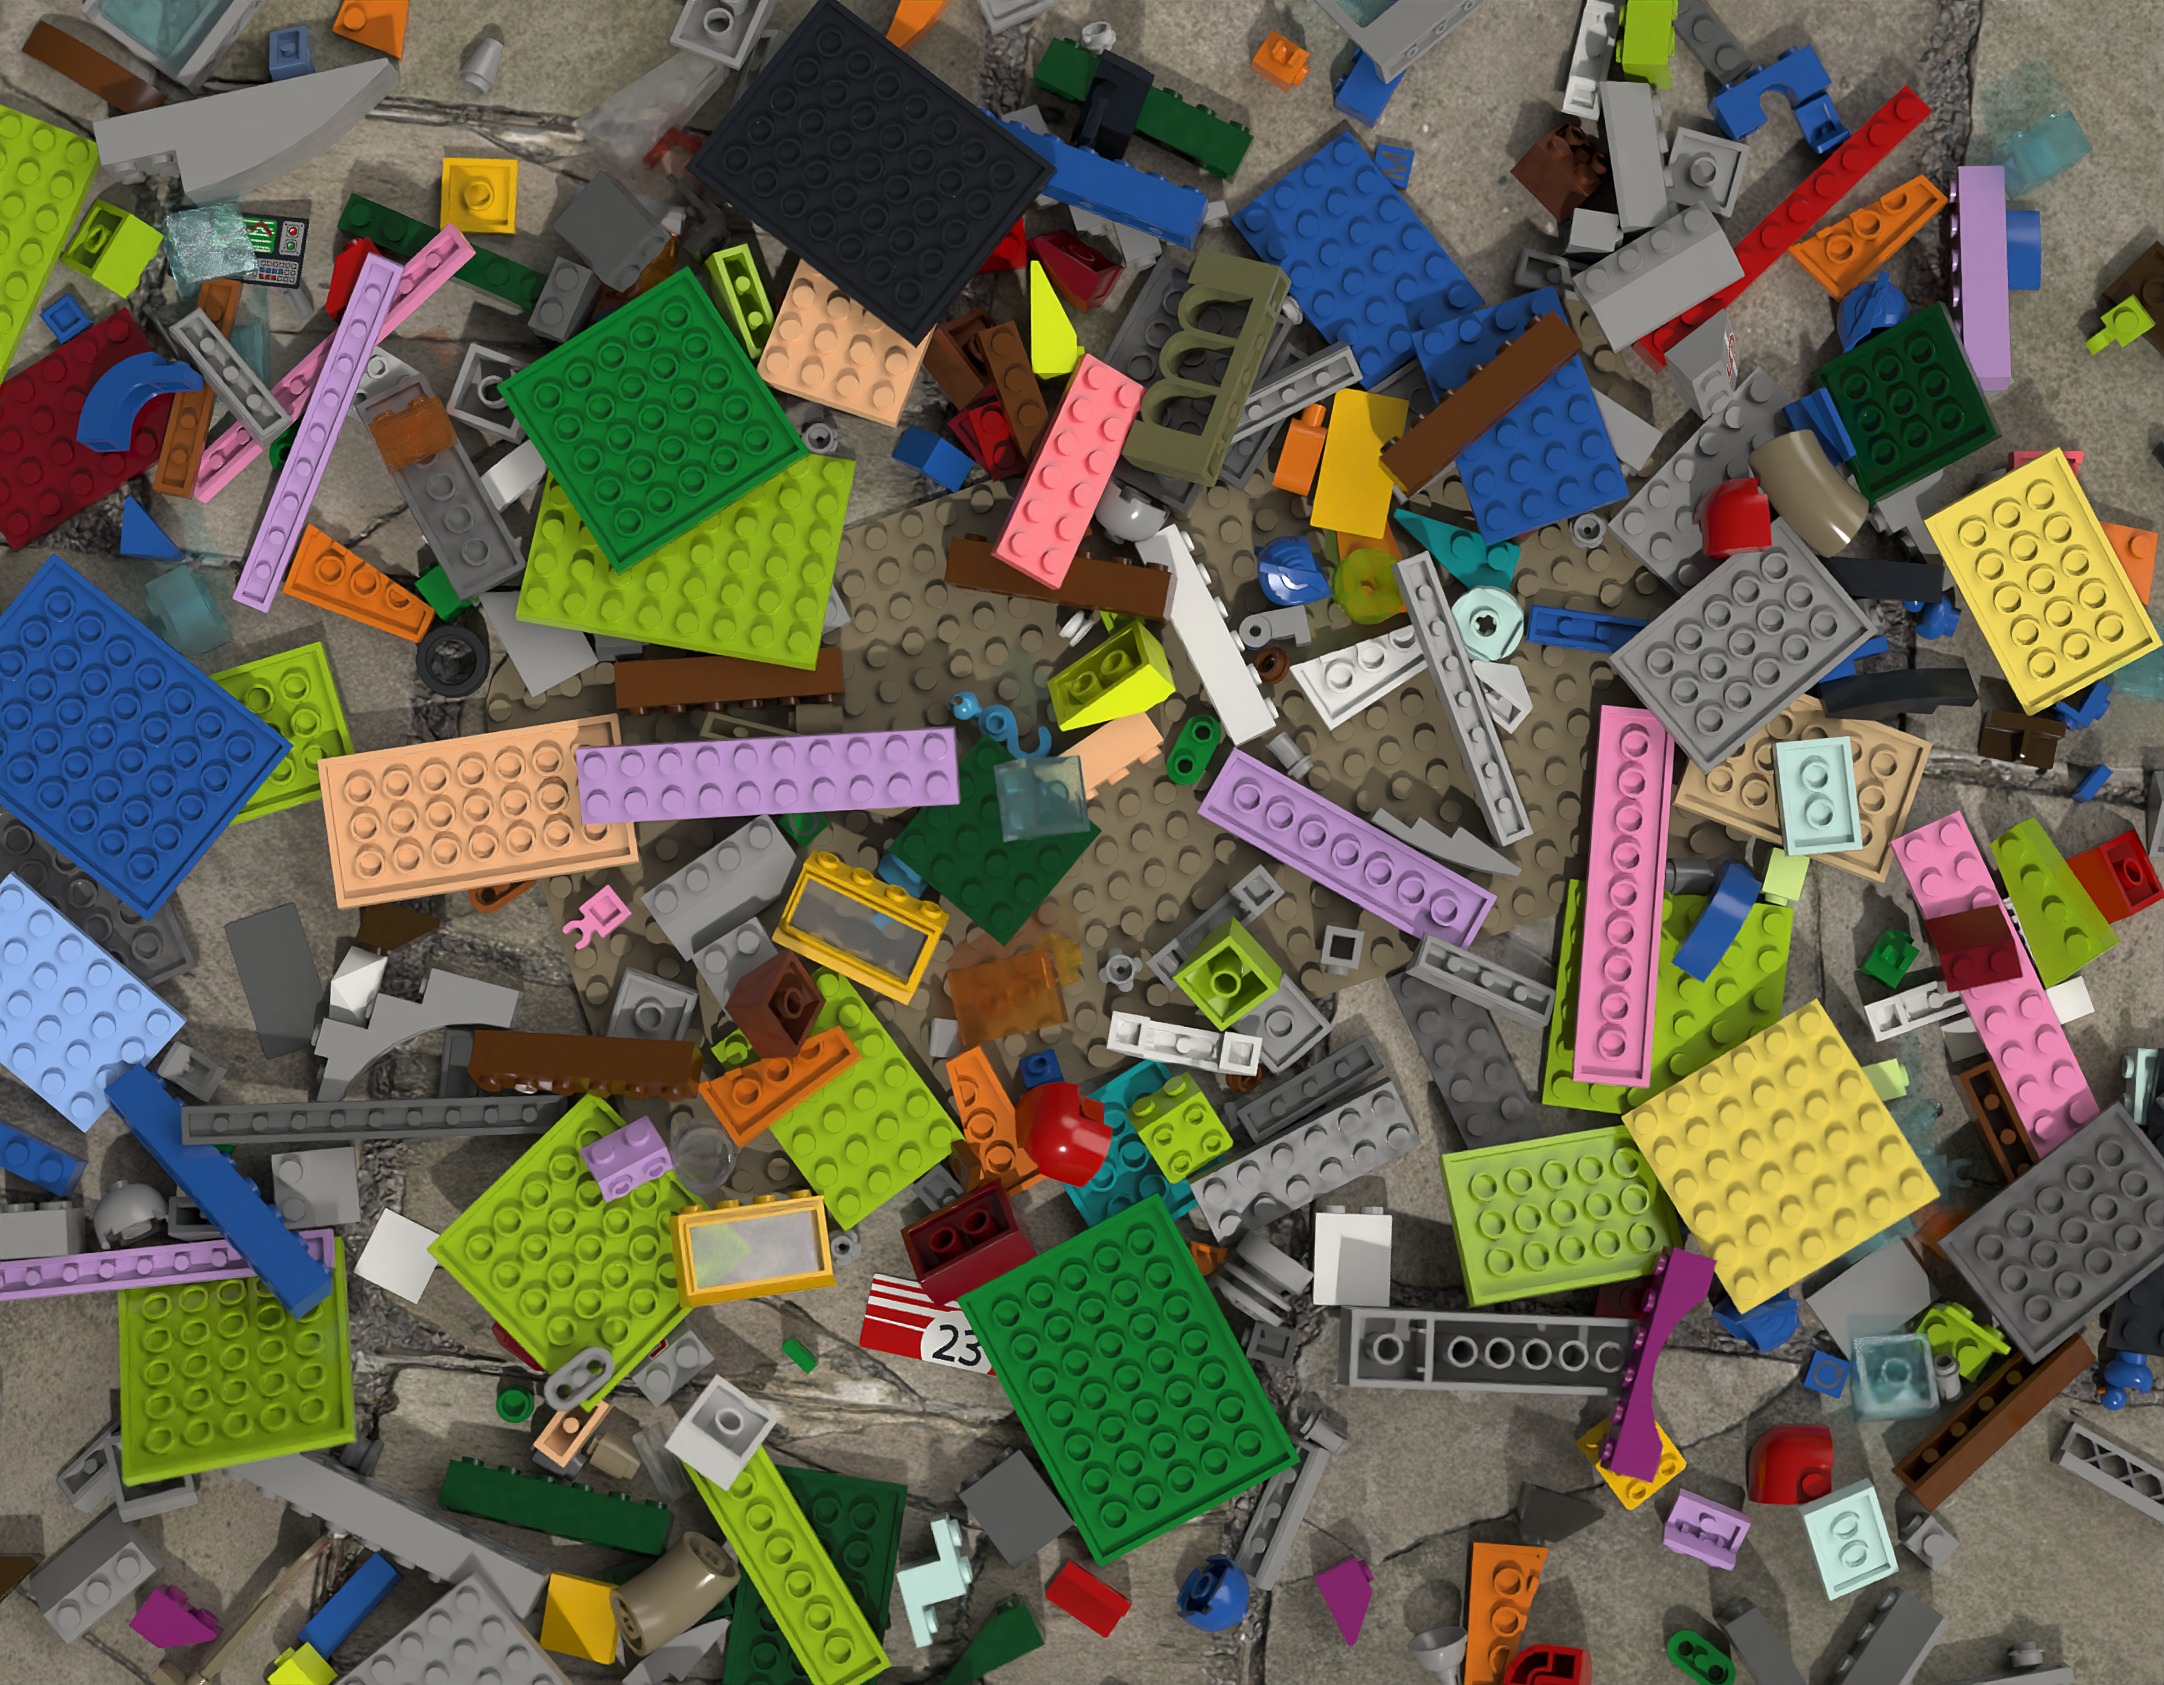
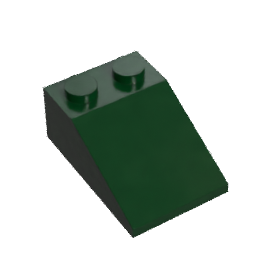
[939,1592,1046,1685]

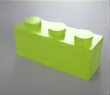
[702,243,775,366]

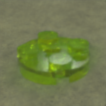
[1331,548,1404,625]

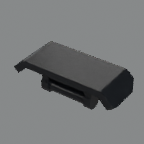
[1068,49,1155,162]

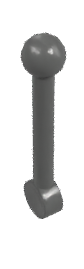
[143,303,184,362]

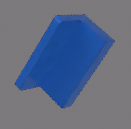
[1781,386,1856,467]

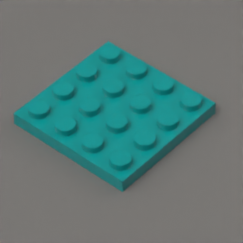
[1061,1059,1226,1227]

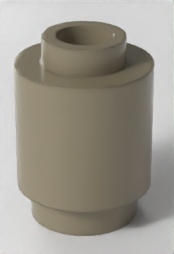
[789,703,844,735]
[586,1430,646,1483]

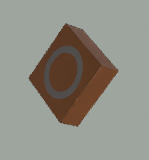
[948,1139,982,1193]

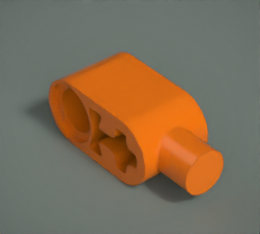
[1271,403,1328,497]

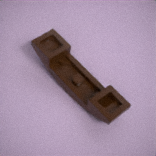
[21,20,167,115]

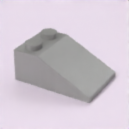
[669,0,778,70]

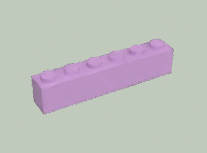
[1949,165,2011,390]

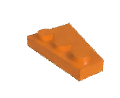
[2099,521,2158,607]

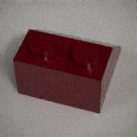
[1922,904,2023,995]

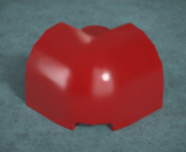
[1693,477,1772,561]
[1015,1082,1112,1188]
[1748,1423,1834,1505]
[1503,1644,1592,1685]

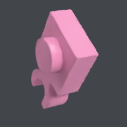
[562,885,633,950]

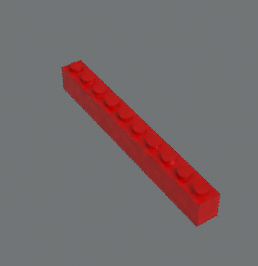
[1632,85,1932,375]

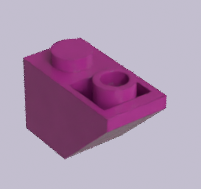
[128,1584,224,1648]

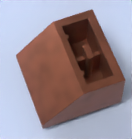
[1510,119,1613,224]

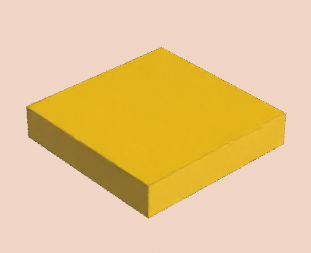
[440,157,519,236]
[539,1571,620,1665]

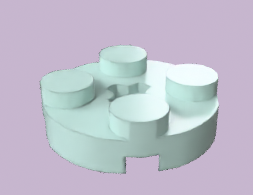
[1451,585,1524,662]

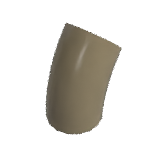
[1747,430,1869,558]
[609,1531,741,1657]

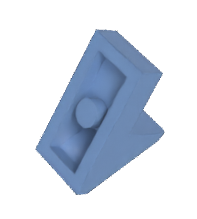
[269,25,316,82]

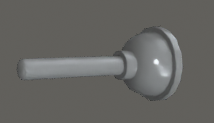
[1408,1626,1469,1685]

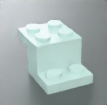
[897,1512,973,1648]

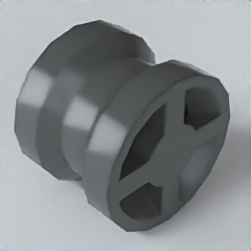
[339,1430,385,1477]

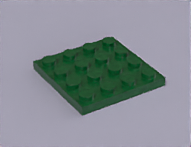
[1810,301,2003,506]
[888,733,1102,947]

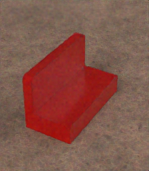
[1045,1558,1132,1638]

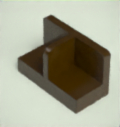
[1978,709,2067,770]

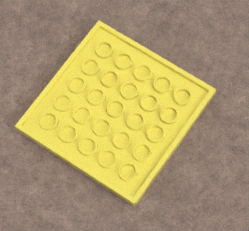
[1621,998,1941,1315]

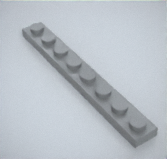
[1390,551,1534,848]

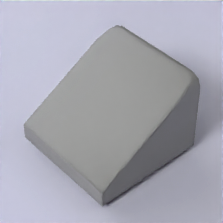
[929,1018,963,1058]

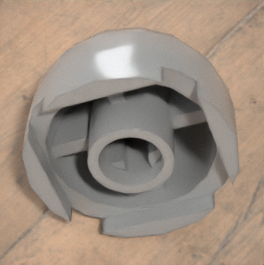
[1094,475,1171,545]
[93,1180,169,1250]

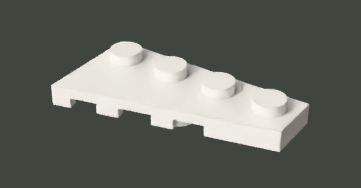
[1289,625,1428,731]

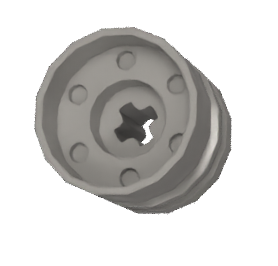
[1213,1229,1314,1328]

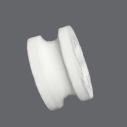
[1059,610,1095,647]

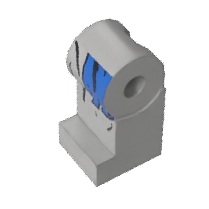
[1239,604,1311,650]

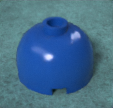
[1176,1553,1250,1633]

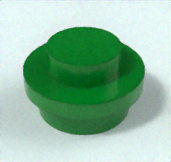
[496,1385,535,1423]

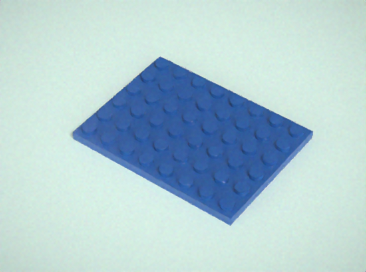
[0,553,294,922]

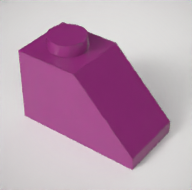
[1313,1554,1375,1647]

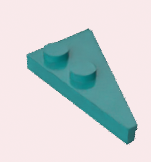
[1393,508,1522,592]

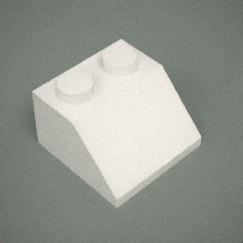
[664,1374,779,1492]

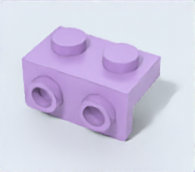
[579,1115,673,1202]
[1661,1488,1751,1571]

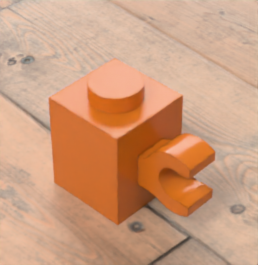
[1251,29,1311,94]

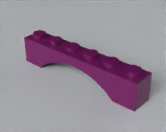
[1598,1246,1717,1484]

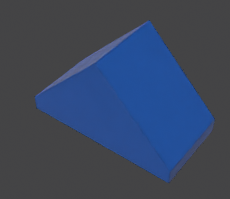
[892,425,975,493]
[120,496,186,562]

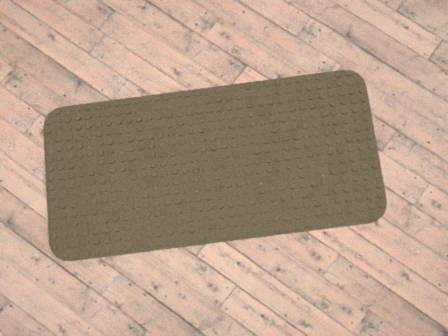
[485,292,1752,1209]

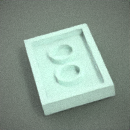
[1772,736,1863,857]
[1798,1478,1899,1601]

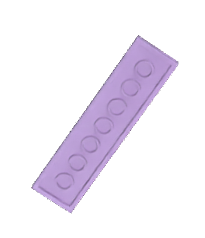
[1197,747,1497,950]

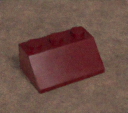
[900,1178,1038,1308]

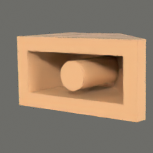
[533,1395,615,1468]

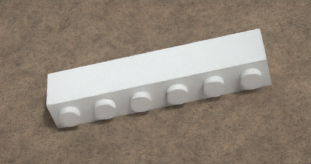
[1134,523,1279,748]

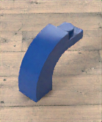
[76,352,204,452]
[1671,859,1762,983]

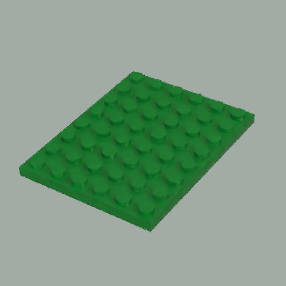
[956,1191,1301,1568]

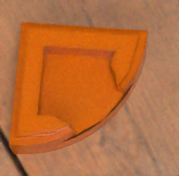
[1189,1241,1228,1277]

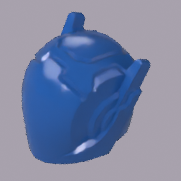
[1837,271,1909,354]
[1254,535,1333,607]
[1711,1290,1801,1355]

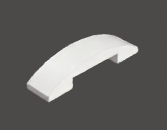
[1561,0,1626,120]
[421,439,549,545]
[1939,976,2095,1062]
[1863,980,1966,1042]
[1106,1011,1263,1076]

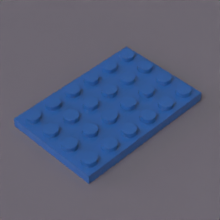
[1230,130,1485,392]
[1410,285,1630,547]

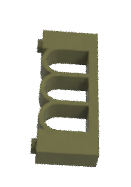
[1122,248,1292,488]

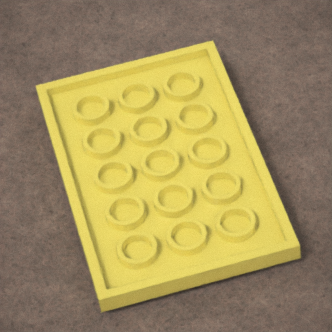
[1921,446,2163,716]

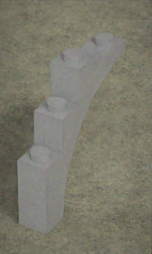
[1001,105,1229,271]
[1868,377,2014,592]
[311,968,524,1102]

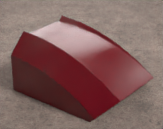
[1024,229,1125,313]

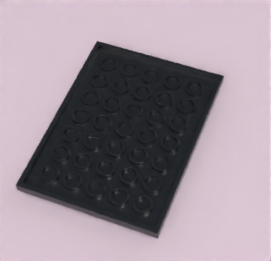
[685,0,1058,348]

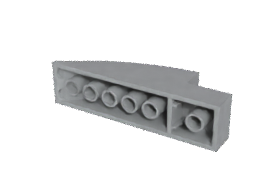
[92,57,401,208]
[1338,1306,1642,1396]

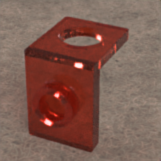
[643,126,703,171]

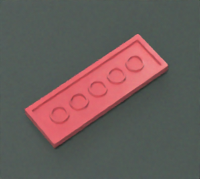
[990,353,1148,590]

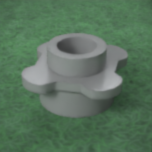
[1099,948,1143,992]

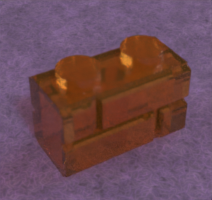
[368,395,458,473]

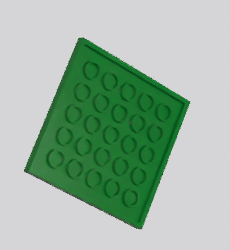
[496,266,810,576]

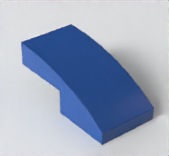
[2006,210,2041,290]
[1813,636,1889,687]

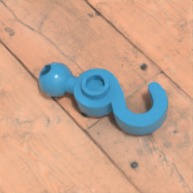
[949,690,1052,766]

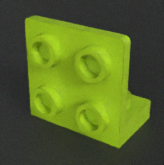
[1907,1300,2011,1383]

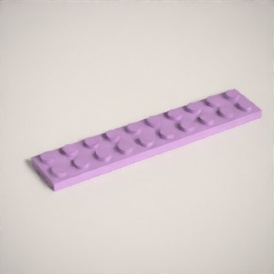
[576,726,961,824]

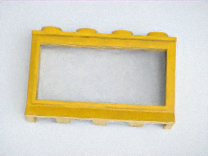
[771,849,951,1005]
[668,1189,838,1308]

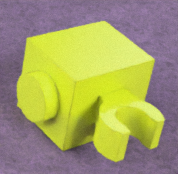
[267,1642,338,1685]

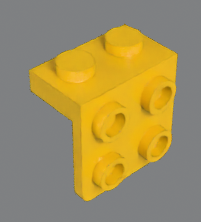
[1575,1416,1686,1510]

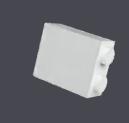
[1311,1205,1392,1307]

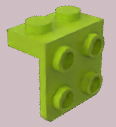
[1124,1071,1233,1184]

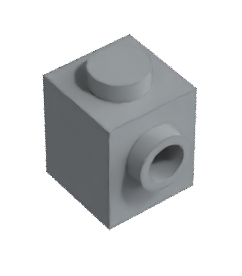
[1318,925,1364,976]

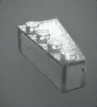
[571,49,731,183]

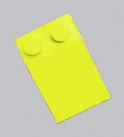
[1031,261,1084,386]
[1047,619,1176,731]

